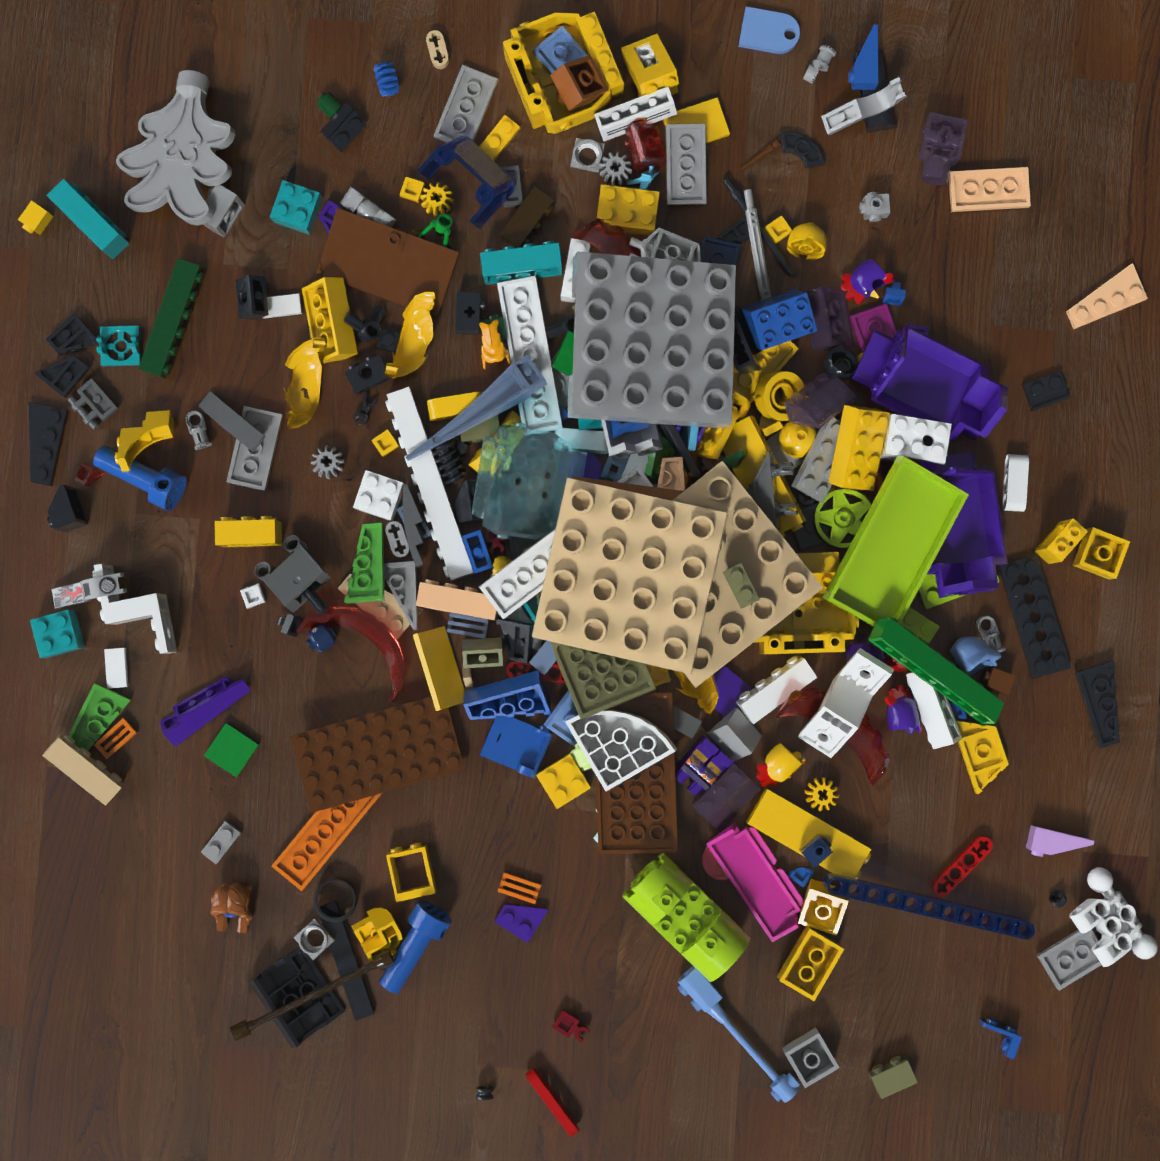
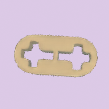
[426,30,449,69]

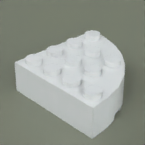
[565,709,677,791]

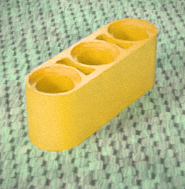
[427,392,483,421]

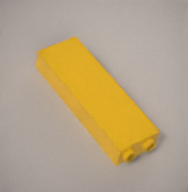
[723,416,806,537]
[746,788,871,884]

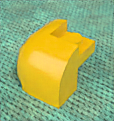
[351,908,402,961]

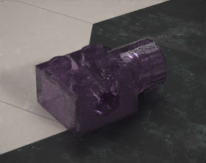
[917,112,968,185]

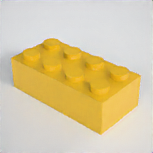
[828,405,890,491]

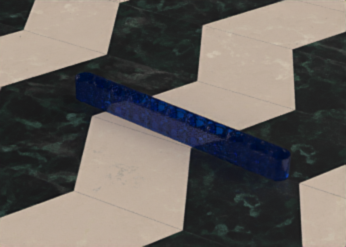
[823,873,1035,939]

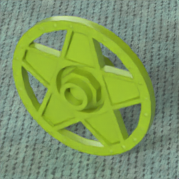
[815,489,871,548]

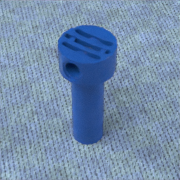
[93,445,187,511]
[379,900,452,994]

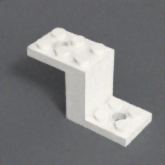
[880,414,952,464]
[93,564,177,654]
[798,648,894,758]

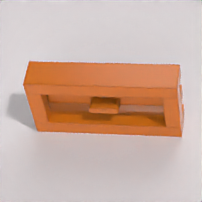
[94,718,138,759]
[497,872,541,904]

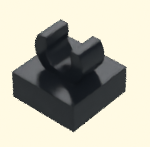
[276,614,303,637]

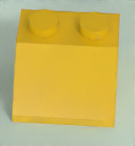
[798,879,849,936]

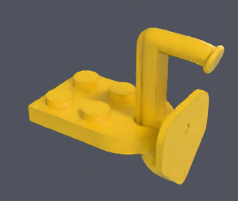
[692,390,751,459]

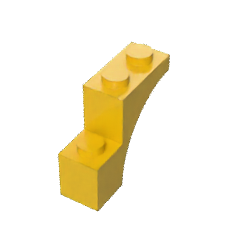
[115,410,174,472]

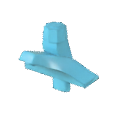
[626,165,659,190]

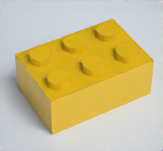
[596,184,659,236]
[215,516,282,547]
[777,926,844,1001]

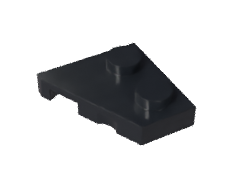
[45,313,99,355]
[35,355,90,398]

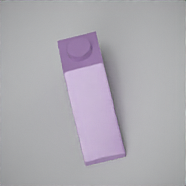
[1026,825,1094,857]

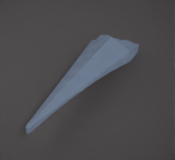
[406,355,547,461]

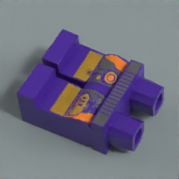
[676,735,734,796]

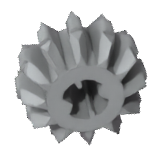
[599,152,632,186]
[311,445,345,479]

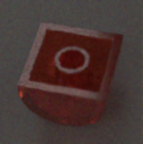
[625,123,666,170]

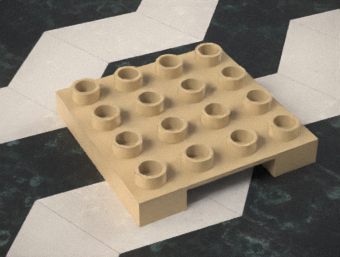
[672,461,823,688]
[532,478,728,674]

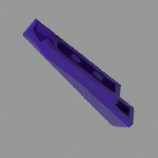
[159,677,250,746]

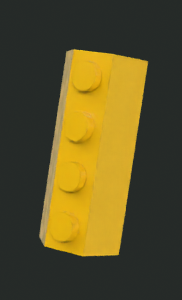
[302,277,358,364]

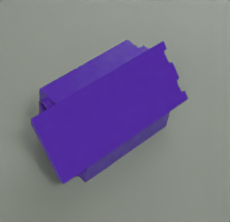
[852,325,1008,441]
[919,452,1008,598]

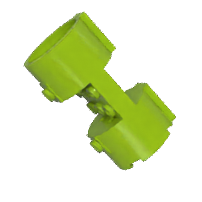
[622,853,751,982]

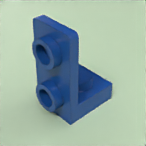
[979,1018,1022,1059]

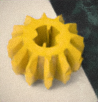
[420,182,454,216]
[805,777,839,811]

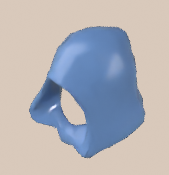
[950,636,1001,676]

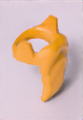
[479,320,511,369]

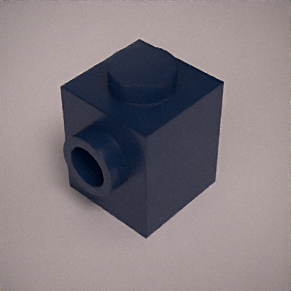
[799,835,833,868]

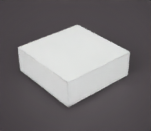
[240,583,266,609]

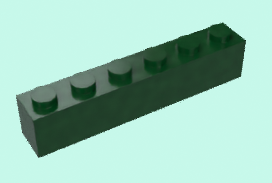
[138,258,205,379]

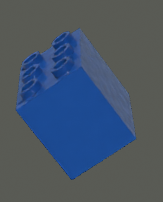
[739,289,817,350]

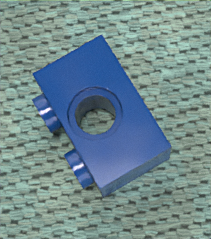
[462,530,494,575]

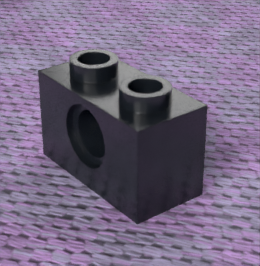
[236,275,269,320]
[344,354,392,396]

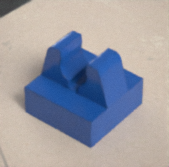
[882,281,906,306]

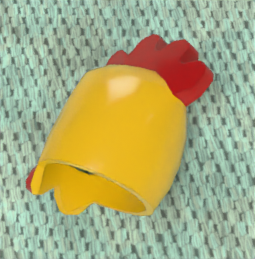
[756,743,807,788]

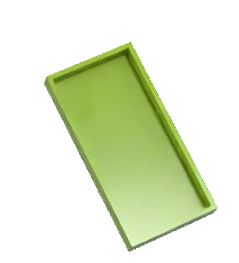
[822,456,969,627]

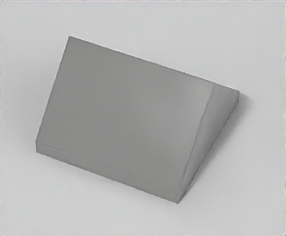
[707,707,762,762]

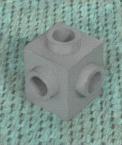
[859,192,890,222]

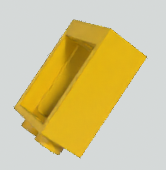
[1034,518,1088,564]
[386,842,437,902]

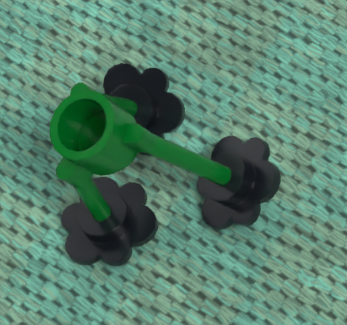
[408,214,455,249]

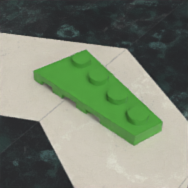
[344,523,385,604]
[68,683,131,751]

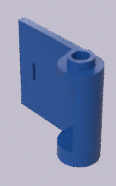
[480,716,553,779]

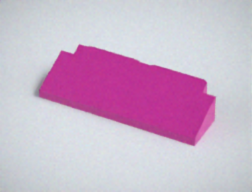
[706,822,804,942]

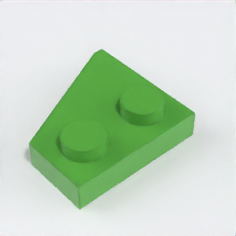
[645,435,674,481]

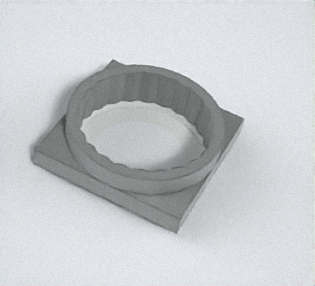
[570,138,605,173]
[294,918,335,960]

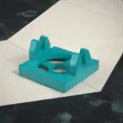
[96,326,141,367]

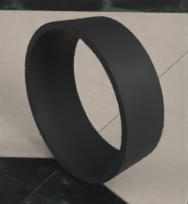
[313,879,357,923]

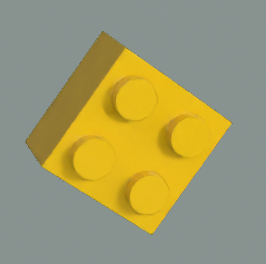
[1072,527,1130,580]
[536,753,591,809]

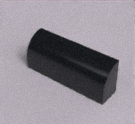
[853,49,897,133]
[733,304,762,374]

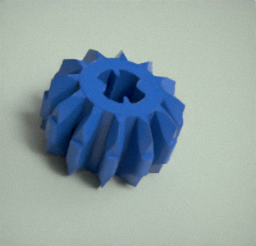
[374,62,399,97]

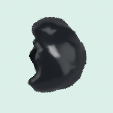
[823,345,858,381]

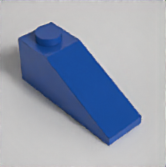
[848,25,878,90]

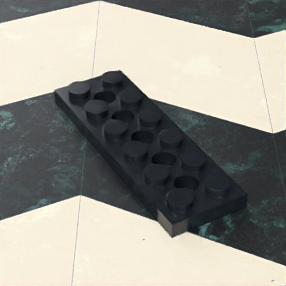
[998,555,1071,679]

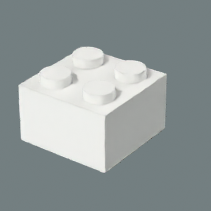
[353,470,405,521]

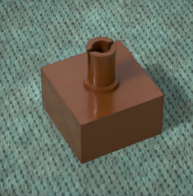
[550,55,609,111]

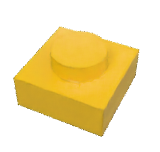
[400,177,425,203]
[765,215,792,244]
[372,429,399,457]

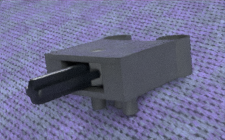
[254,535,331,614]

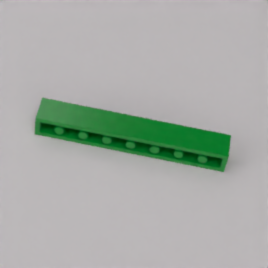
[868,617,1004,725]

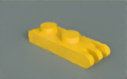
[473,115,520,168]

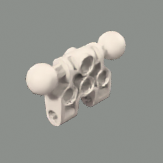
[1069,867,1158,967]

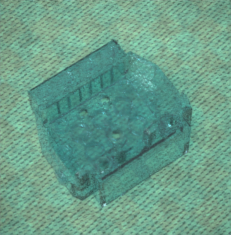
[472,422,587,540]

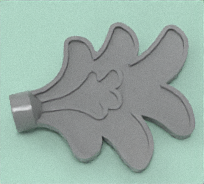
[116,70,235,226]

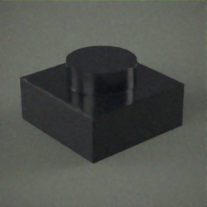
[377,329,401,353]

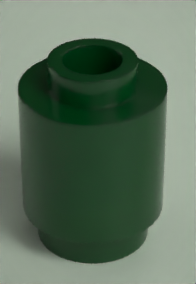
[317,92,344,119]

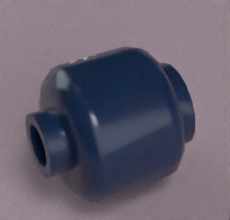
[306,624,337,653]

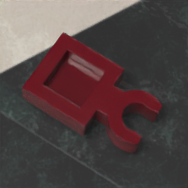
[485,523,507,558]
[552,1009,590,1042]

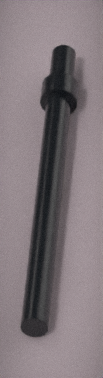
[723,177,796,277]

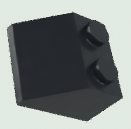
[47,484,88,532]

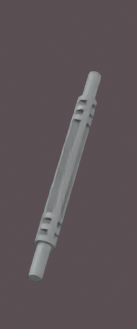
[744,189,772,301]

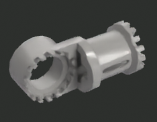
[803,45,836,84]
[185,411,212,450]
[976,616,1006,653]

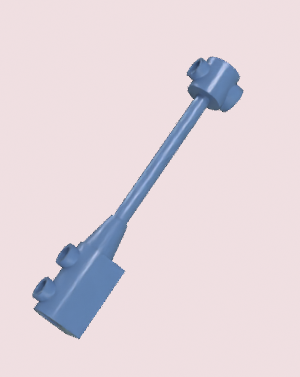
[677,966,800,1103]

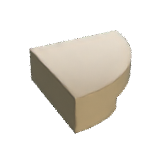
[462,663,474,690]

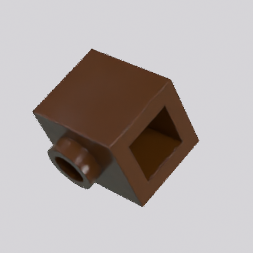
[982,668,1016,695]

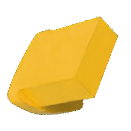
[759,415,783,437]

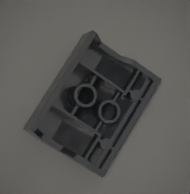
[248,946,345,1048]

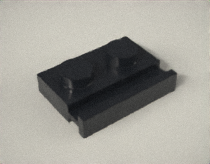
[320,103,367,153]
[1022,371,1070,412]

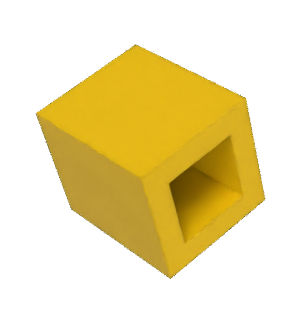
[18,201,54,235]

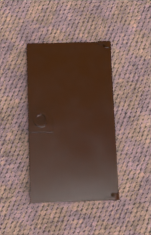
[316,208,459,318]

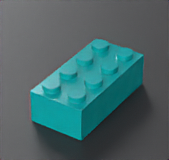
[46,179,130,259]
[480,241,562,285]

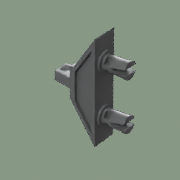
[745,450,798,530]

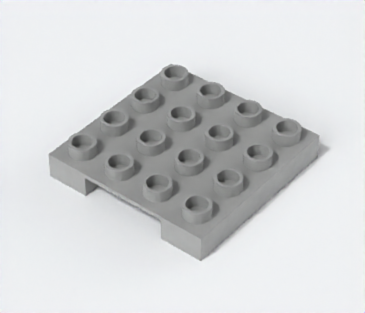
[568,251,736,428]

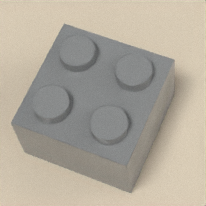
[203,185,245,238]
[782,1028,839,1088]

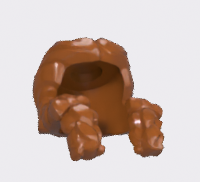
[210,882,253,934]

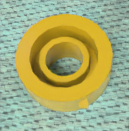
[754,371,806,421]

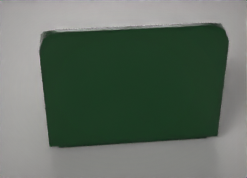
[721,450,748,469]

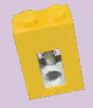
[621,34,679,97]

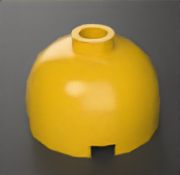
[787,222,827,260]
[779,419,818,458]

